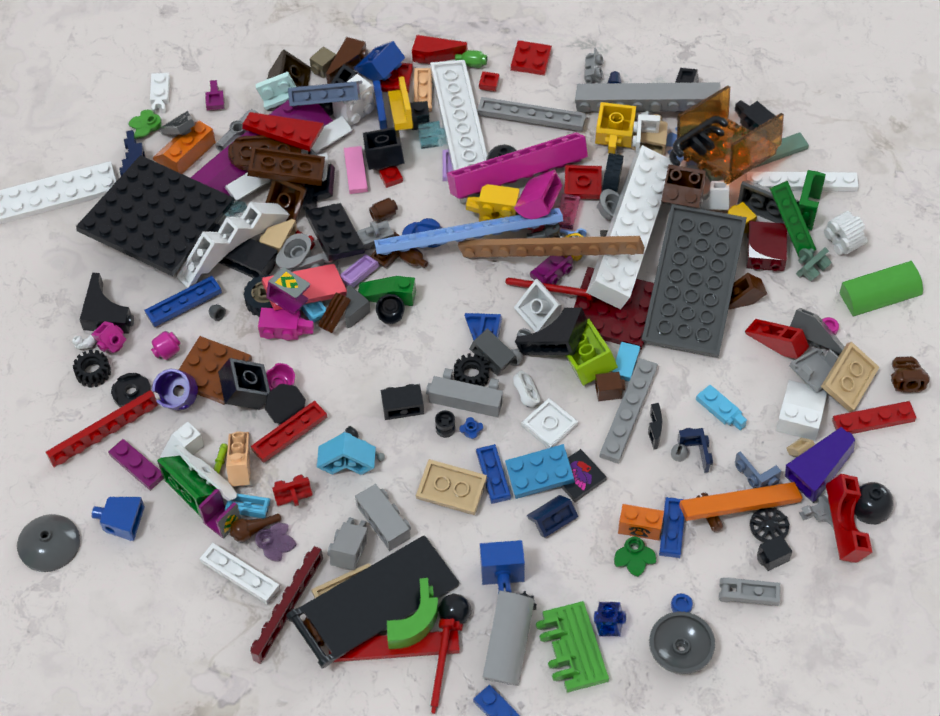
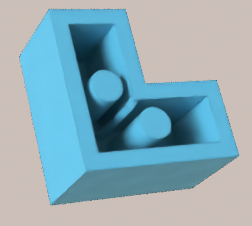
[317,432,376,475]

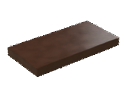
[247,147,325,186]

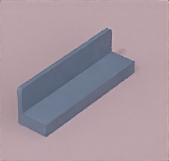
[288,81,362,106]

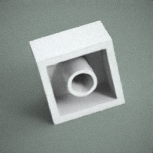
[332,74,374,127]

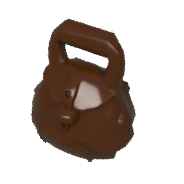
[891,356,930,392]

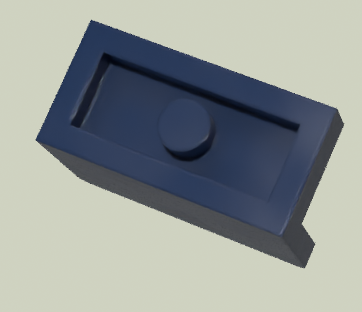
[527,495,578,538]

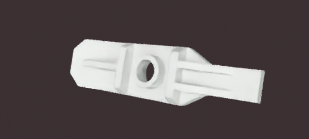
[173,445,237,501]

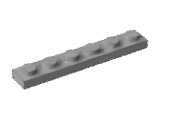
[478,97,586,131]
[599,358,658,464]

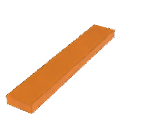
[679,482,802,521]

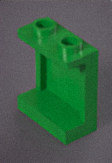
[798,170,826,231]

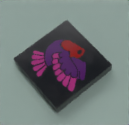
[560,449,607,502]

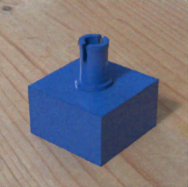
[480,540,525,595]

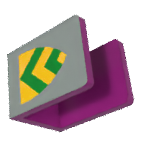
[266,267,310,315]
[198,489,241,538]

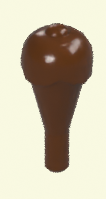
[230,514,281,542]

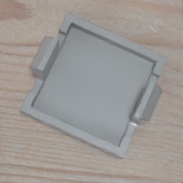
[789,347,838,392]

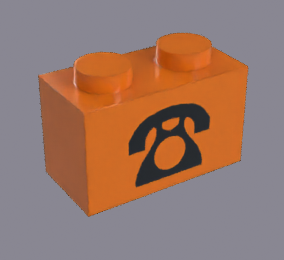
[618,504,664,541]

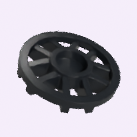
[750,507,790,543]

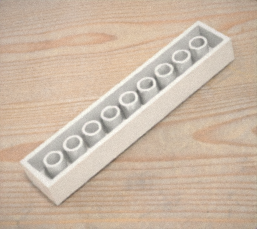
[586,145,673,309]

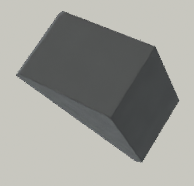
[345,285,370,328]

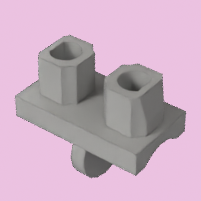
[356,220,394,250]

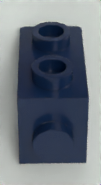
[677,428,713,473]

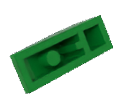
[358,276,416,306]

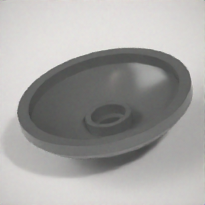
[17,514,80,572]
[649,612,715,674]

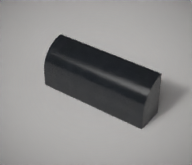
[210,224,278,278]

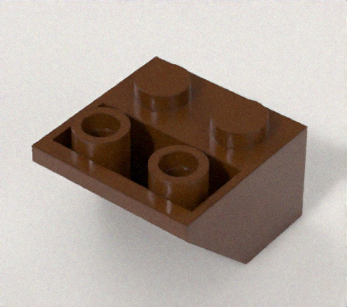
[661,164,706,209]

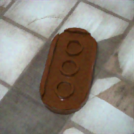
[228,135,301,170]

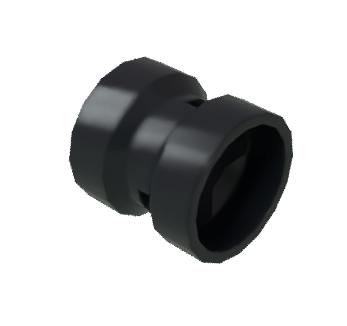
[435,410,455,438]

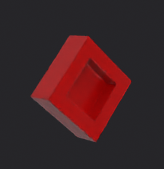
[479,71,500,91]
[379,166,403,188]

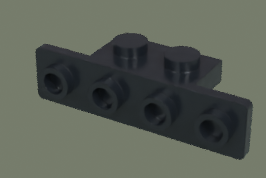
[302,149,335,210]

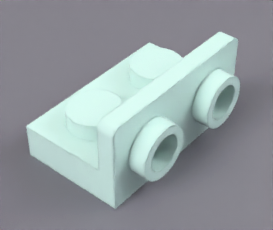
[256,72,296,110]

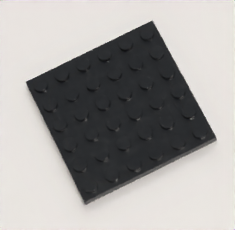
[76,155,234,276]

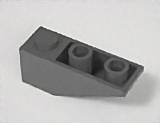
[790,308,845,355]

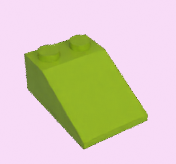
[565,319,618,386]

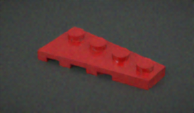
[242,112,324,152]

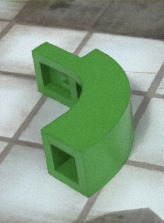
[387,578,438,649]

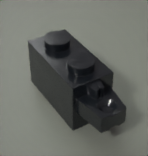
[735,100,783,144]

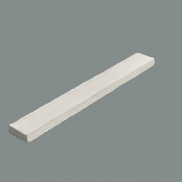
[225,116,352,203]

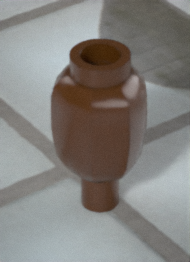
[397,248,429,268]

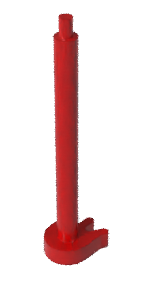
[430,619,463,714]

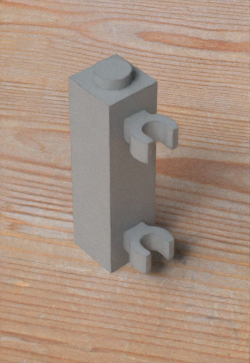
[426,368,503,418]

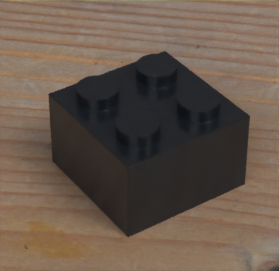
[363,127,405,170]
[218,358,270,410]

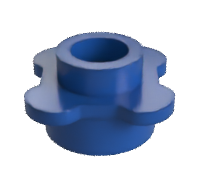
[459,417,483,439]

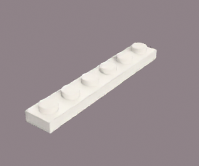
[746,172,859,192]

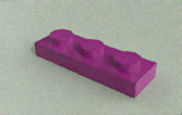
[108,439,163,490]

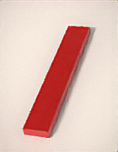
[329,631,459,662]

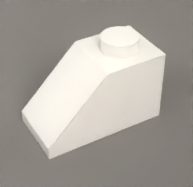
[160,422,204,458]

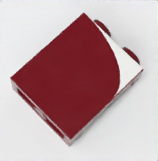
[746,221,787,271]

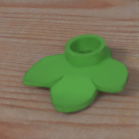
[128,110,162,139]

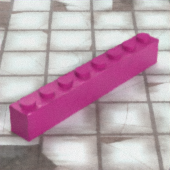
[447,132,588,199]

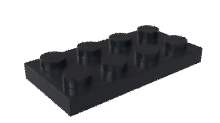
[305,203,365,261]

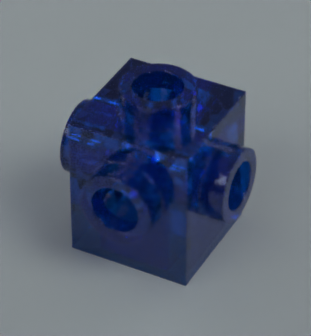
[594,602,626,636]

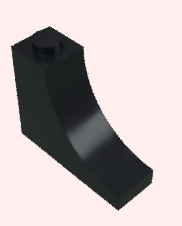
[79,273,134,334]
[515,307,588,355]

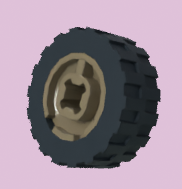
[602,153,624,192]
[244,275,273,317]

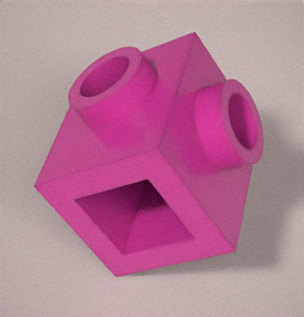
[91,321,127,353]

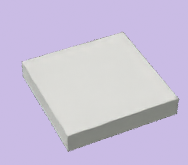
[521,398,578,448]

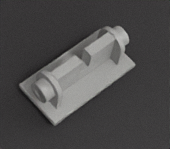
[584,48,604,84]

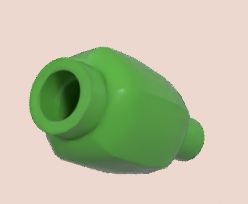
[455,50,487,68]

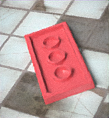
[262,264,347,310]

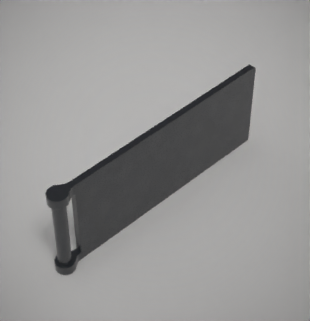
[286,535,459,669]

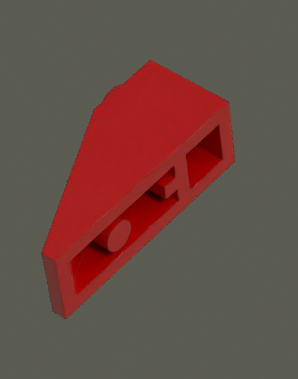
[412,35,468,64]
[745,319,809,359]

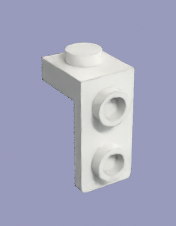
[632,114,660,153]

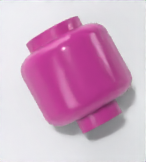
[151,331,181,360]

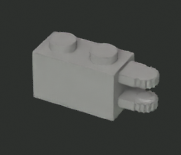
[328,517,368,571]

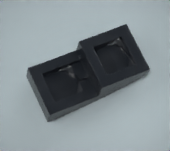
[648,403,662,450]

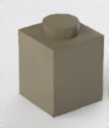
[309,46,336,78]

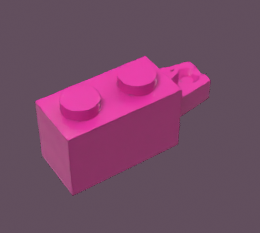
[258,308,314,340]

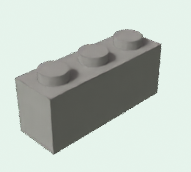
[355,484,411,551]

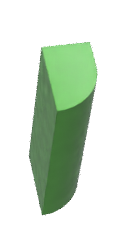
[839,261,923,317]

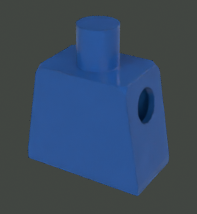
[92,497,145,541]

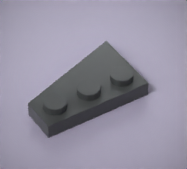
[159,110,195,136]

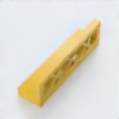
[388,77,413,131]

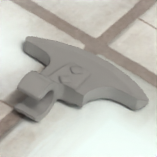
[799,494,834,530]

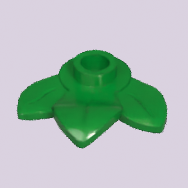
[614,536,656,577]

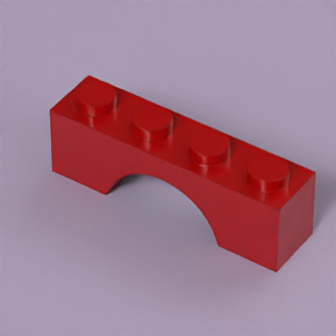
[826,474,872,563]

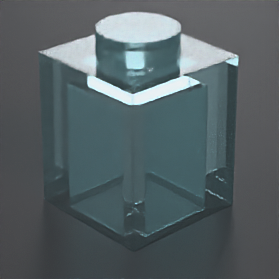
[418,121,445,149]

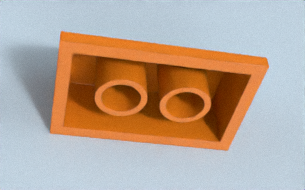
[152,121,216,174]

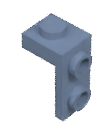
[735,451,782,488]

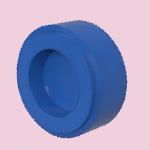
[671,593,693,613]

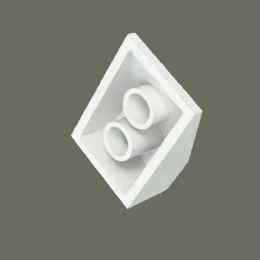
[776,380,827,441]

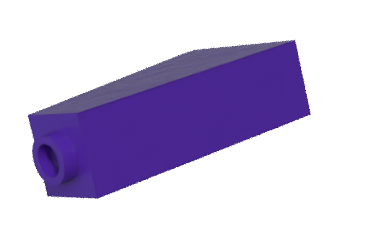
[785,427,856,503]

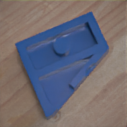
[464,313,502,341]

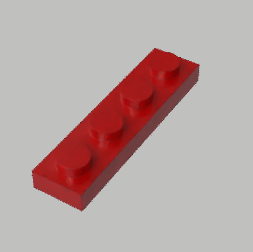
[251,401,327,463]
[832,401,917,434]

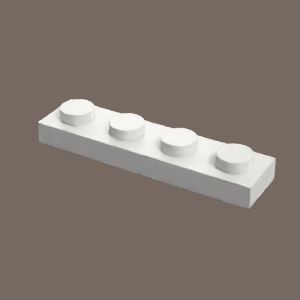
[200,543,280,604]

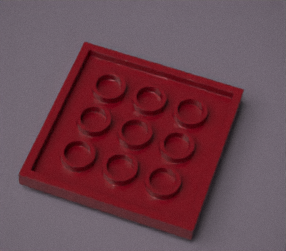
[574,267,654,350]

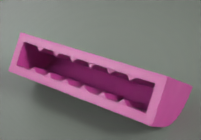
[514,170,563,219]

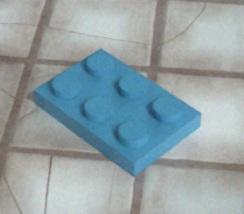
[505,444,575,499]

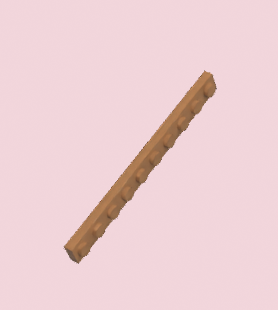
[458,236,645,258]

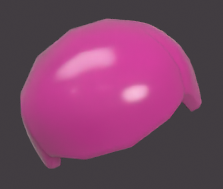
[266,363,295,391]

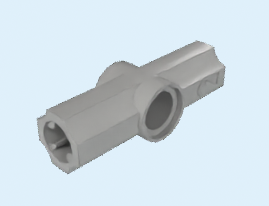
[215,109,257,152]

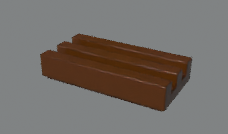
[317,292,351,333]

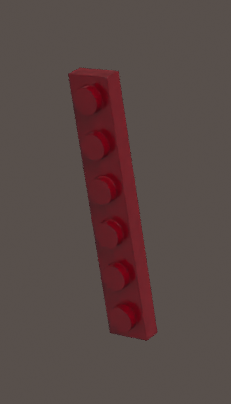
[250,546,323,664]

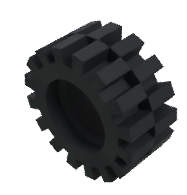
[73,350,111,388]
[454,353,489,387]

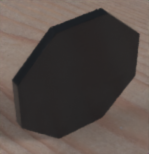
[265,384,306,424]

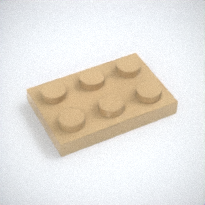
[821,342,879,412]
[416,459,487,515]

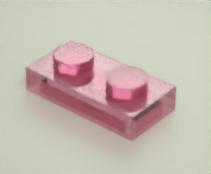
[558,193,580,230]

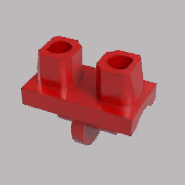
[272,474,313,507]

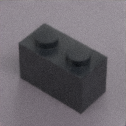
[381,384,424,420]

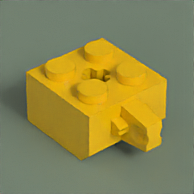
[595,102,636,154]
[466,184,520,222]

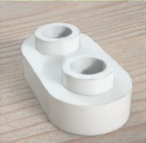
[513,371,540,407]

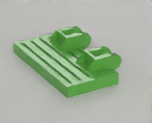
[536,601,609,693]

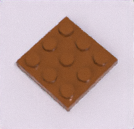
[177,336,252,405]

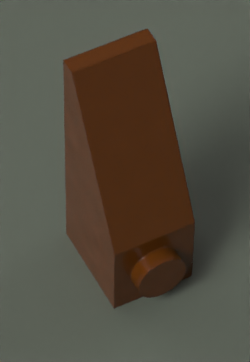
[326,37,368,84]

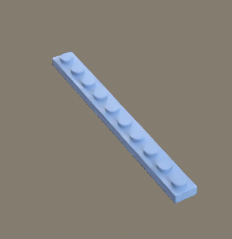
[374,208,563,255]

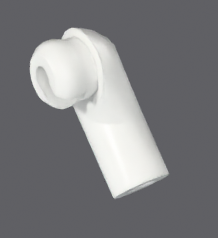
[72,330,97,350]

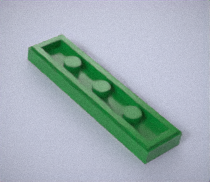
[769,181,816,257]

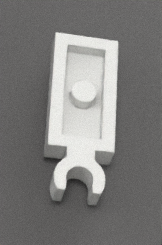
[150,73,170,114]

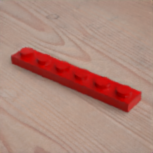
[45,390,158,467]

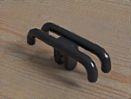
[669,116,728,166]

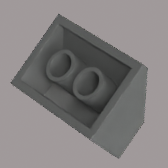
[737,180,799,223]

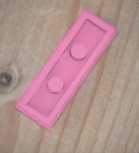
[344,146,368,194]

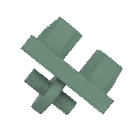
[796,247,832,281]

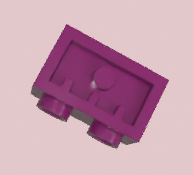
[530,255,573,284]

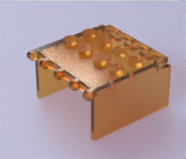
[672,86,784,184]

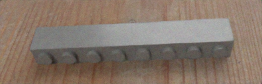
[575,82,721,112]

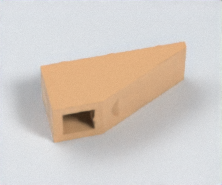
[226,431,250,486]

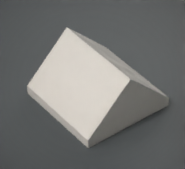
[514,279,561,332]

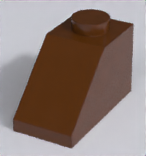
[728,273,767,310]

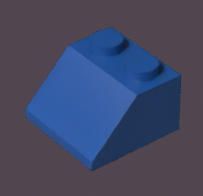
[354,41,406,81]

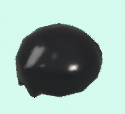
[376,293,405,324]
[438,593,472,624]

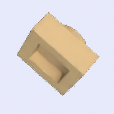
[786,438,815,457]

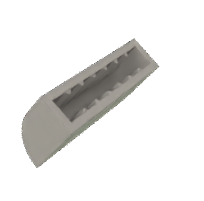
[483,591,534,686]

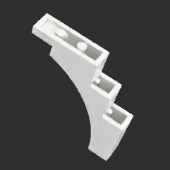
[177,202,290,288]

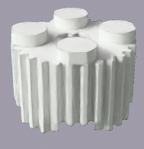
[824,211,868,255]

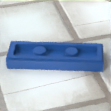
[373,80,387,130]
[476,444,511,504]
[659,497,684,558]

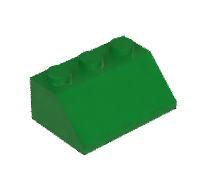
[157,455,217,518]

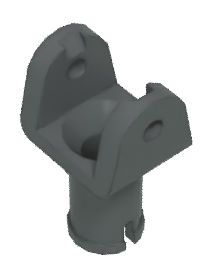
[527,224,563,238]

